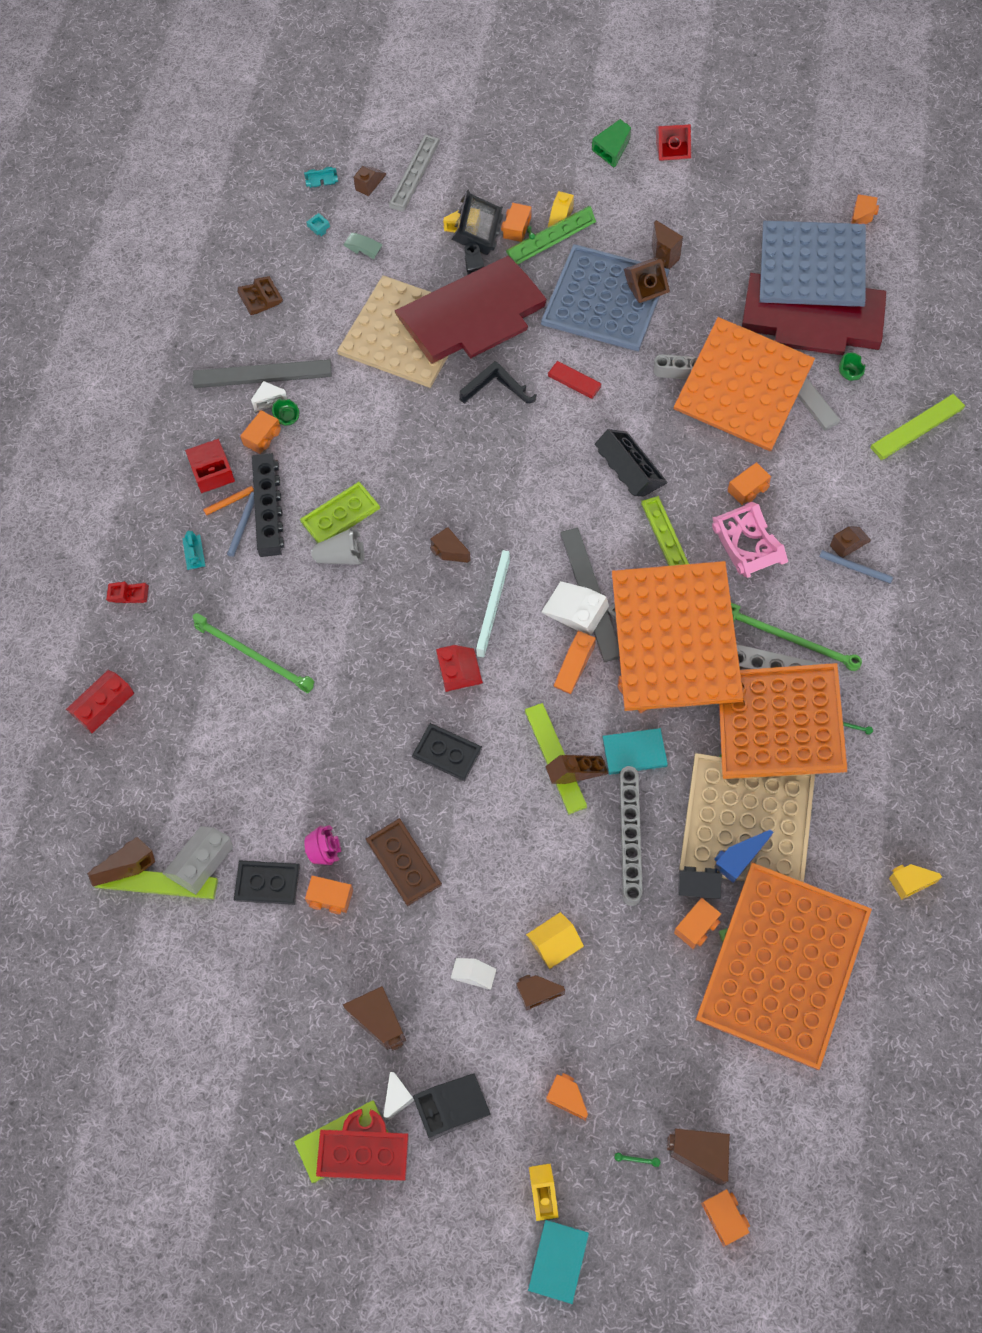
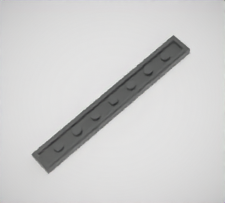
[193,359,332,388]
[560,527,620,662]

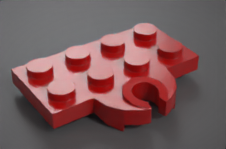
[316,1109,409,1181]

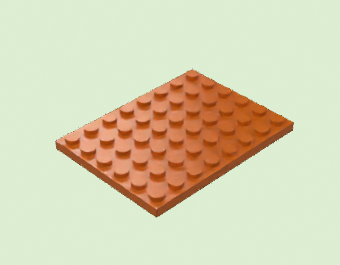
[612,561,744,711]
[695,863,872,1070]

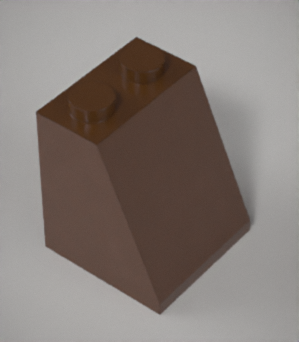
[343,986,407,1051]
[667,1128,730,1185]

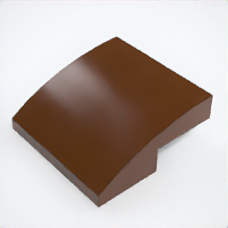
[237,276,283,315]

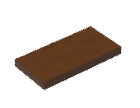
[366,818,442,906]

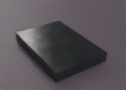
[412,723,482,782]
[233,860,300,905]

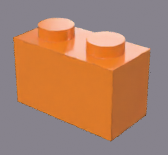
[501,203,532,242]
[240,410,281,454]
[727,462,771,505]
[305,876,353,914]
[674,898,721,949]
[701,1189,750,1247]

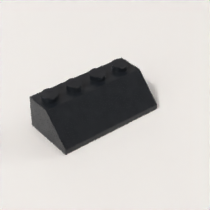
[594,429,668,497]

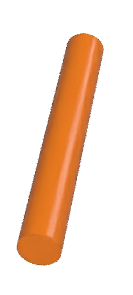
[203,486,254,516]

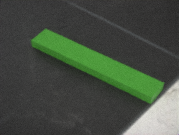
[506,206,596,265]

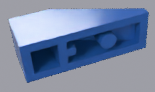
[714,829,774,883]

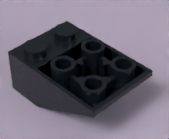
[413,1073,491,1141]

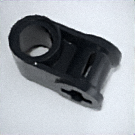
[464,242,484,275]

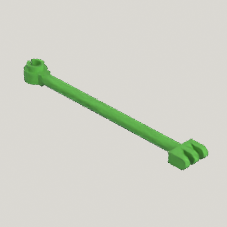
[731,603,862,671]
[193,613,314,693]

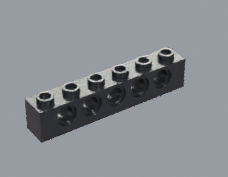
[252,453,285,557]

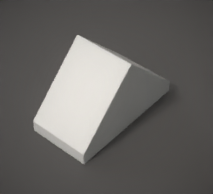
[251,381,287,412]
[451,958,496,990]
[383,1072,414,1120]

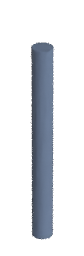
[227,492,254,557]
[819,550,893,584]

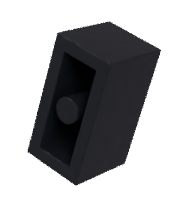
[678,866,722,899]

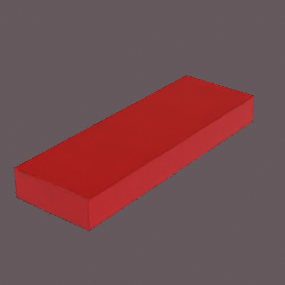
[548,361,602,399]

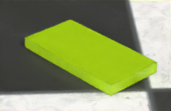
[300,481,380,543]
[294,1100,389,1183]

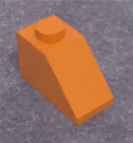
[851,194,879,224]
[546,1073,588,1121]

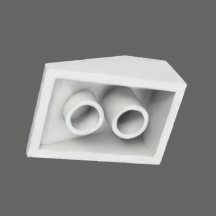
[542,581,609,636]

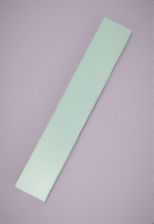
[476,550,510,657]

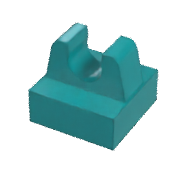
[306,213,330,237]

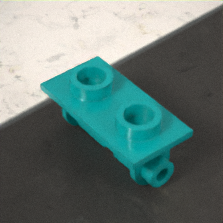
[304,167,338,188]
[182,531,205,570]

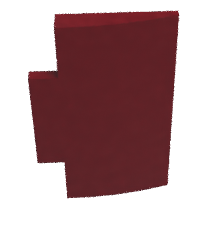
[395,256,547,364]
[742,273,887,356]

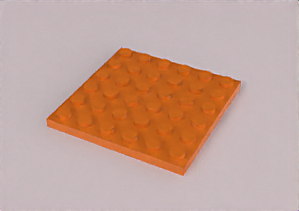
[673,317,815,451]
[719,663,847,779]

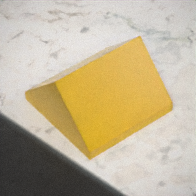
[526,912,584,970]

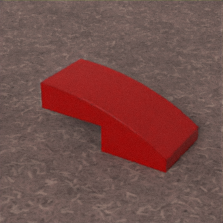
[106,581,149,603]

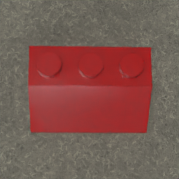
[66,670,135,733]

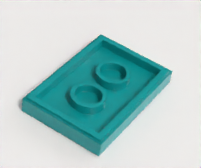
[602,728,668,775]
[528,1220,589,1304]

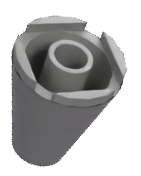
[311,528,364,565]

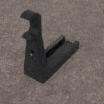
[459,361,537,404]

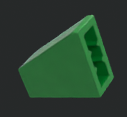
[592,119,631,168]

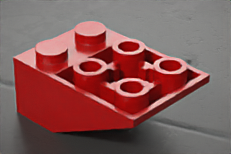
[185,438,235,494]

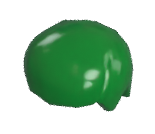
[838,352,866,381]
[272,399,300,426]

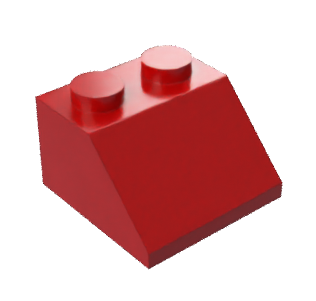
[656,124,691,161]
[436,645,483,692]

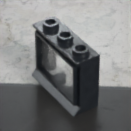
[451,190,503,255]

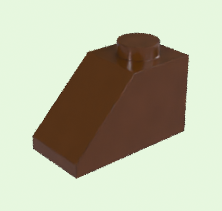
[353,166,386,196]
[830,526,871,558]
[430,527,471,563]
[516,975,565,1011]

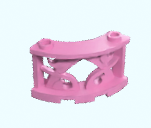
[712,502,788,578]

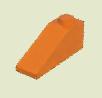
[554,630,596,694]

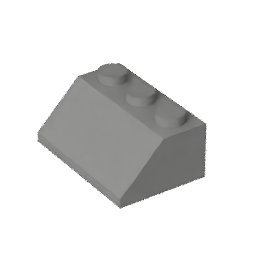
[163,826,233,895]

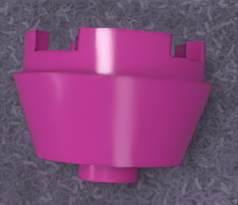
[304,825,341,865]

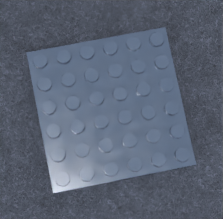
[759,221,866,306]
[541,244,669,352]

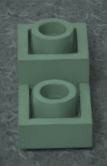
[344,233,382,260]

